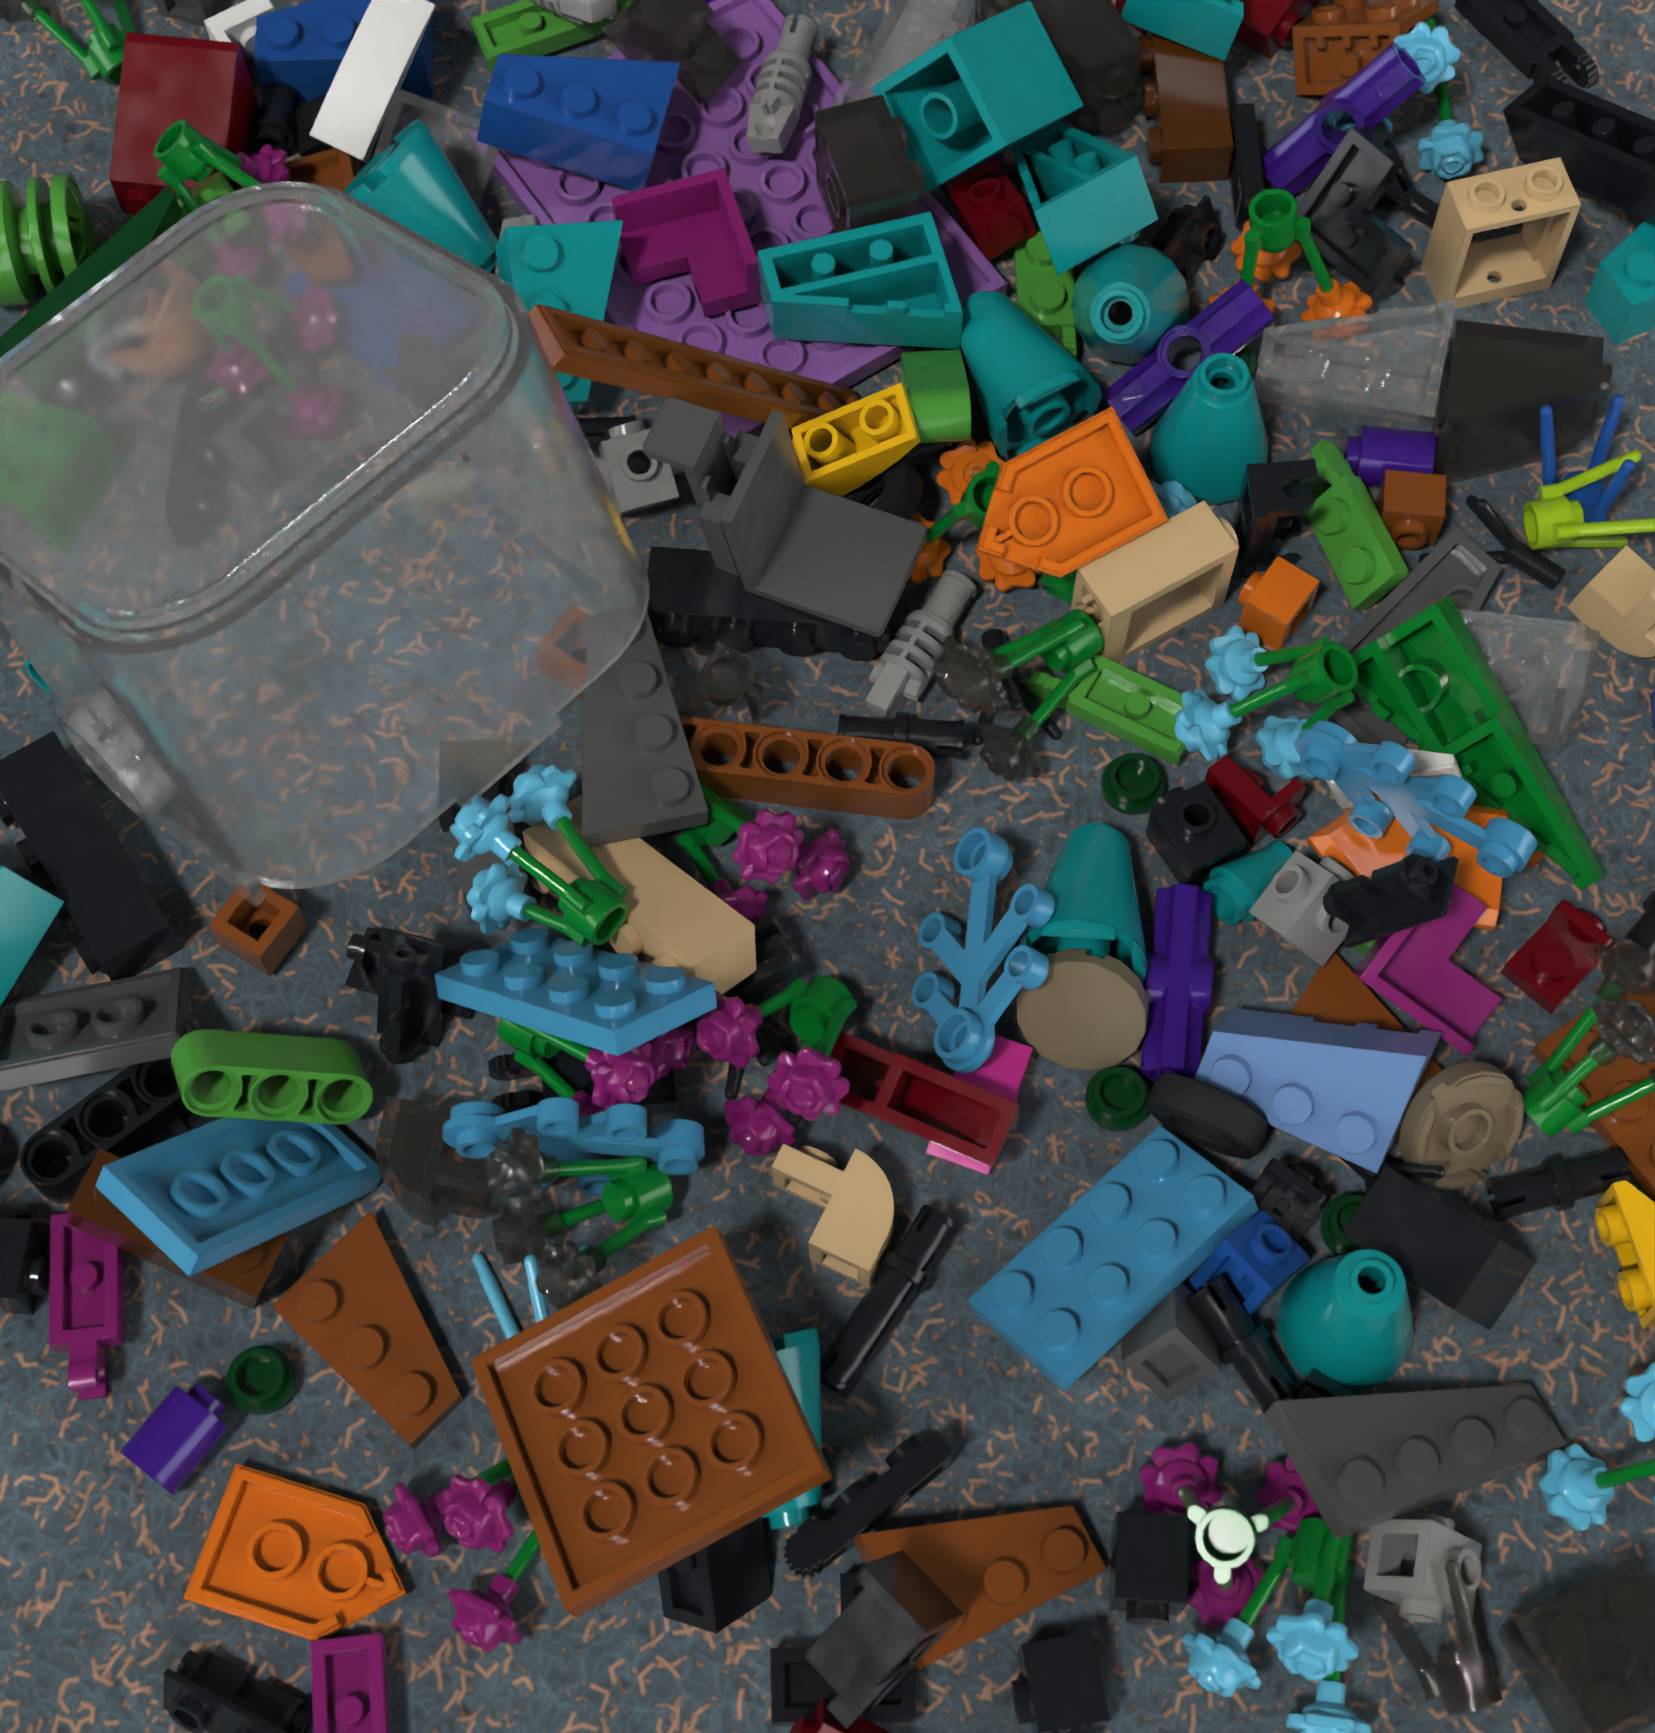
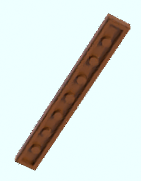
[522,304,859,429]

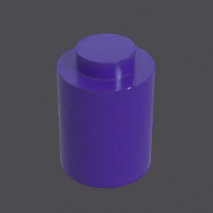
[1344,425,1436,487]
[119,1383,229,1495]

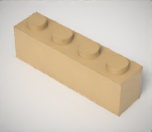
[523,795,757,994]

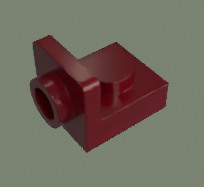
[1205,754,1306,847]
[1500,900,1613,1015]

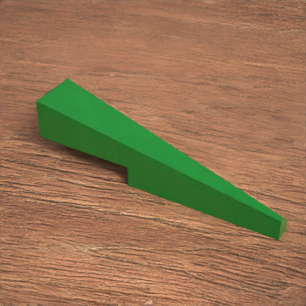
[1352,596,1605,890]

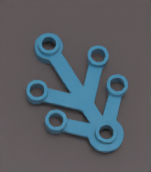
[1294,721,1537,878]
[911,827,1055,1074]
[442,1097,705,1196]

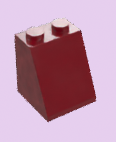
[109,32,260,216]

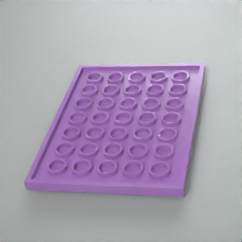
[469,0,1007,439]

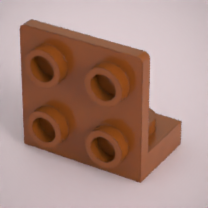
[1292,0,1439,95]

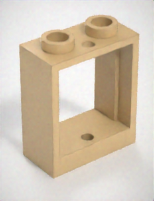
[1421,157,1581,312]
[1070,501,1239,663]

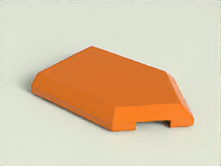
[976,406,1168,578]
[1307,793,1508,931]
[183,1463,407,1641]

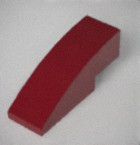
[829,1031,1021,1168]

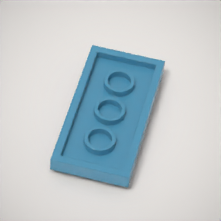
[435,928,717,1056]
[95,1118,385,1277]
[967,1125,1258,1393]

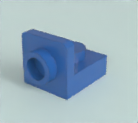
[1189,1211,1309,1320]

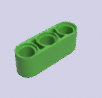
[901,349,971,443]
[171,1029,373,1125]

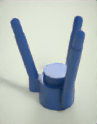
[1540,394,1635,523]

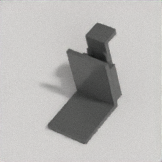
[643,397,928,637]

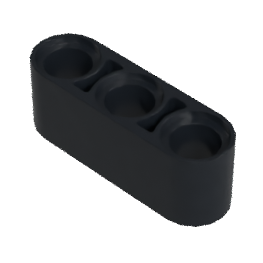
[20,1057,193,1204]

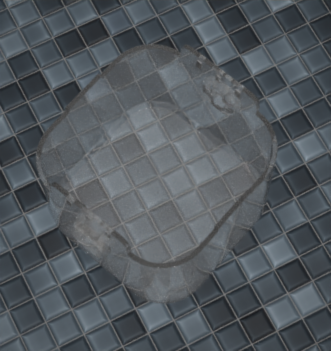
[0,181,650,907]

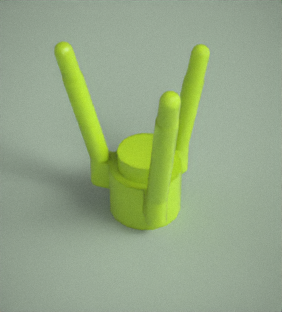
[1523,450,1655,551]

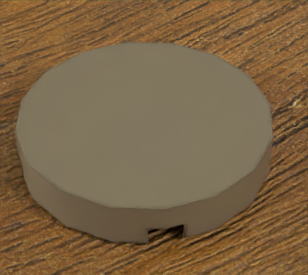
[1016,948,1149,1071]
[1399,1060,1525,1190]

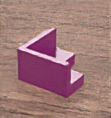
[612,168,760,317]
[1353,882,1502,1057]

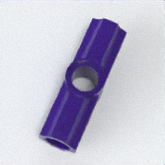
[1260,41,1426,195]
[1102,278,1276,436]
[1140,884,1213,1083]

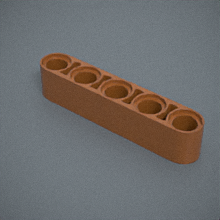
[679,715,935,820]

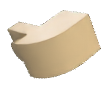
[1567,545,1655,658]
[771,1144,894,1288]

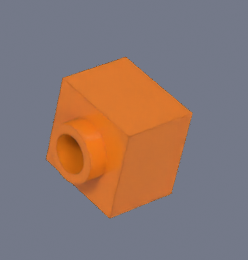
[1237,556,1320,650]

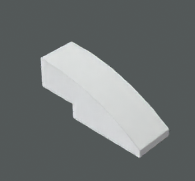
[309,0,436,163]

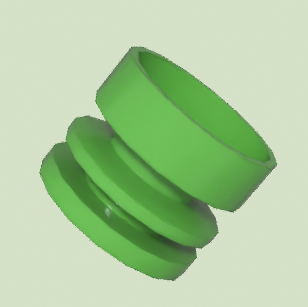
[0,172,97,307]

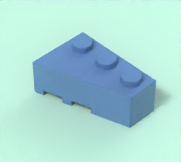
[1194,1008,1442,1174]

